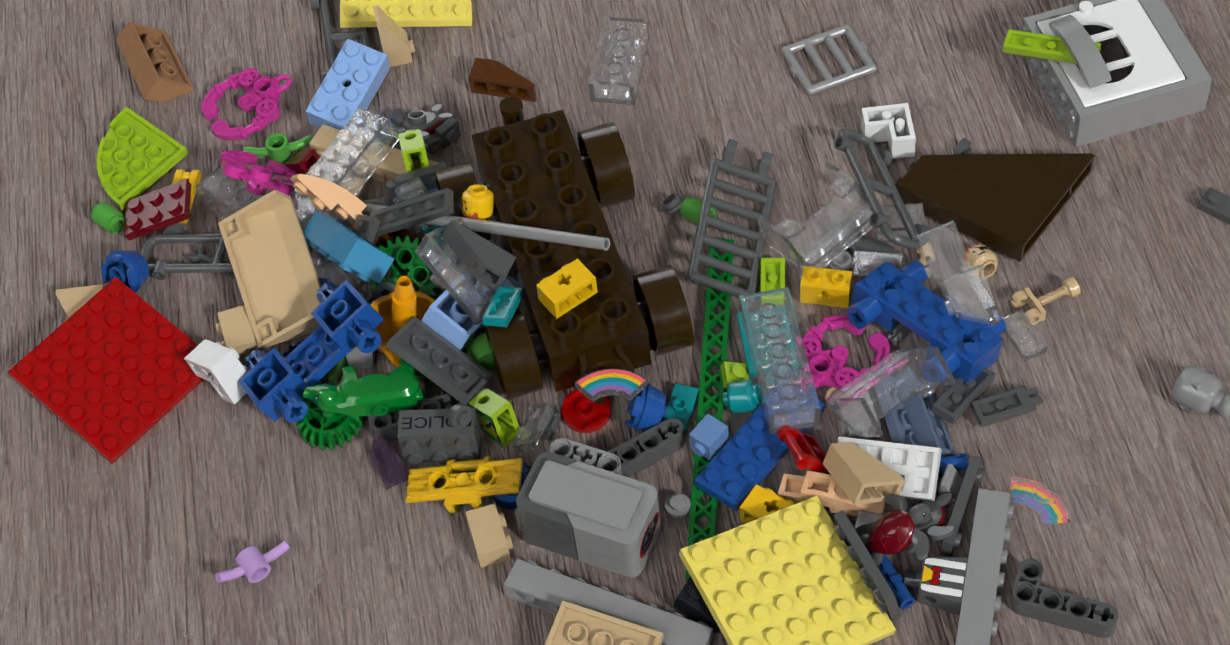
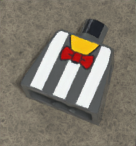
[904,557,968,615]

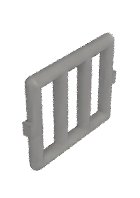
[781,24,877,95]

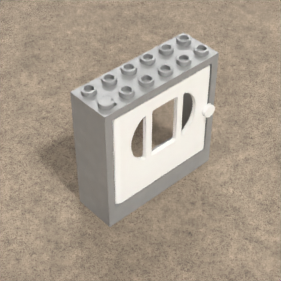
[1021,0,1212,147]

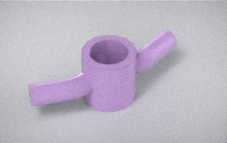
[215,540,290,583]

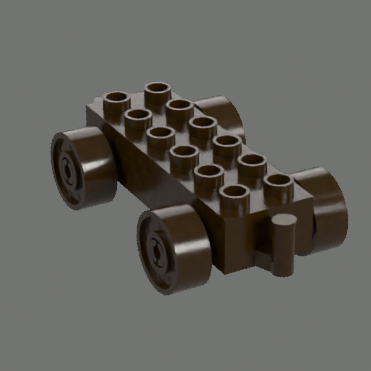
[434,96,694,404]

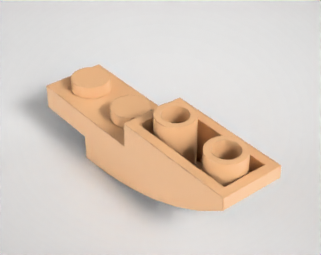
[290,174,367,235]
[777,471,886,516]

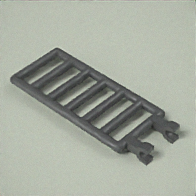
[687,139,777,301]

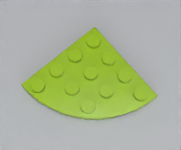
[97,106,189,210]

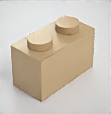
[215,305,259,361]
[465,503,513,568]

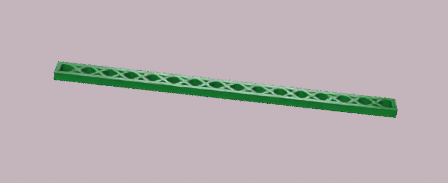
[685,239,734,582]

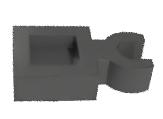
[424,116,461,155]

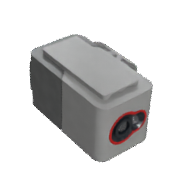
[515,438,661,578]

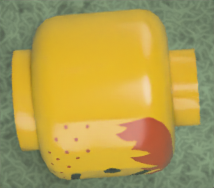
[462,184,494,220]

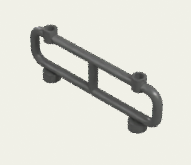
[310,0,372,80]
[834,129,930,250]
[140,223,234,280]

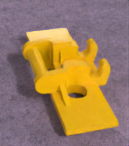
[405,456,523,513]

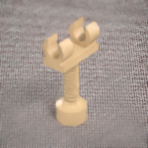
[1011,276,1081,326]

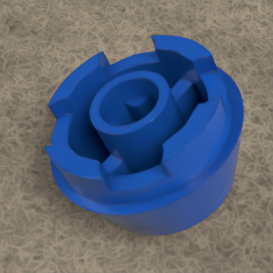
[101,251,149,293]
[625,382,667,431]

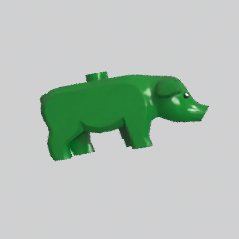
[303,358,424,419]

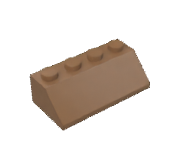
[116,21,194,103]

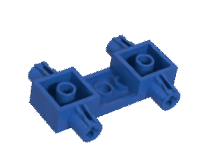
[847,260,1006,384]
[238,279,384,423]

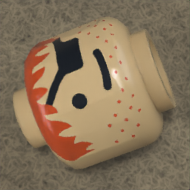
[961,243,998,280]

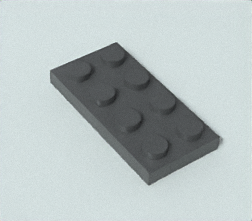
[386,316,493,405]
[834,510,901,621]

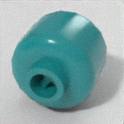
[723,379,762,414]

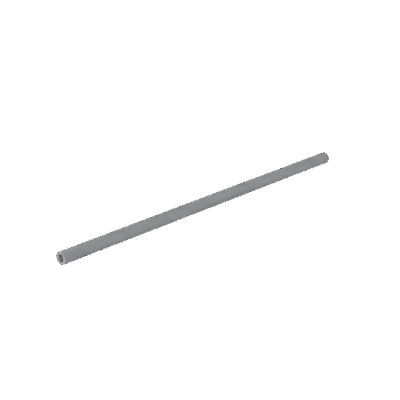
[308,198,610,251]

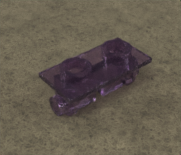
[367,436,409,489]

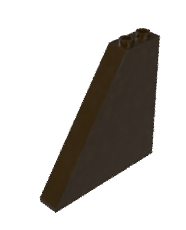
[895,153,1095,262]

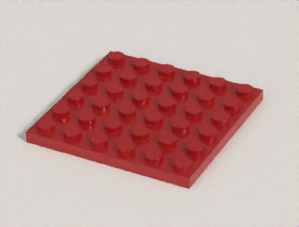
[7,277,204,464]

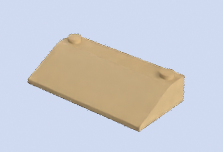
[218,190,321,349]

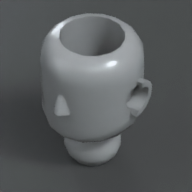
[1172,366,1230,418]

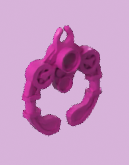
[201,68,293,140]
[220,150,297,196]
[796,314,890,394]

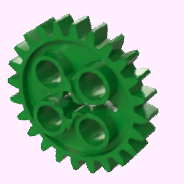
[367,236,441,298]

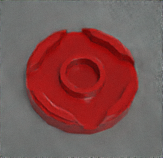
[561,387,611,433]

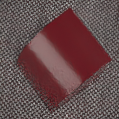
[285,148,327,177]

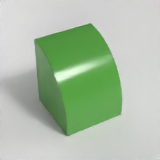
[465,333,495,371]

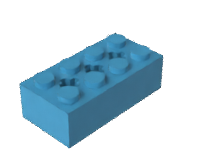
[303,210,394,284]

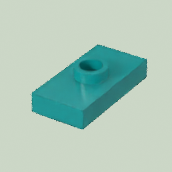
[482,286,523,327]
[662,383,699,434]

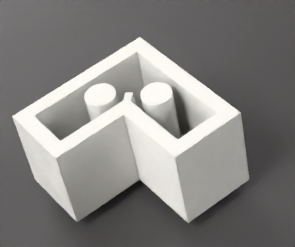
[861,103,916,159]
[184,339,249,404]

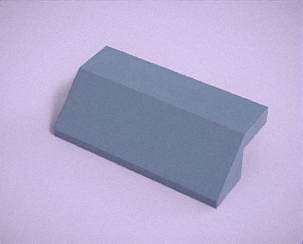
[871,367,956,457]

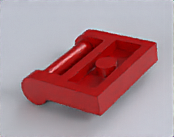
[777,425,831,475]

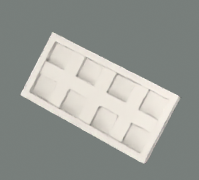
[838,437,942,501]

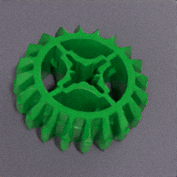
[296,399,364,451]

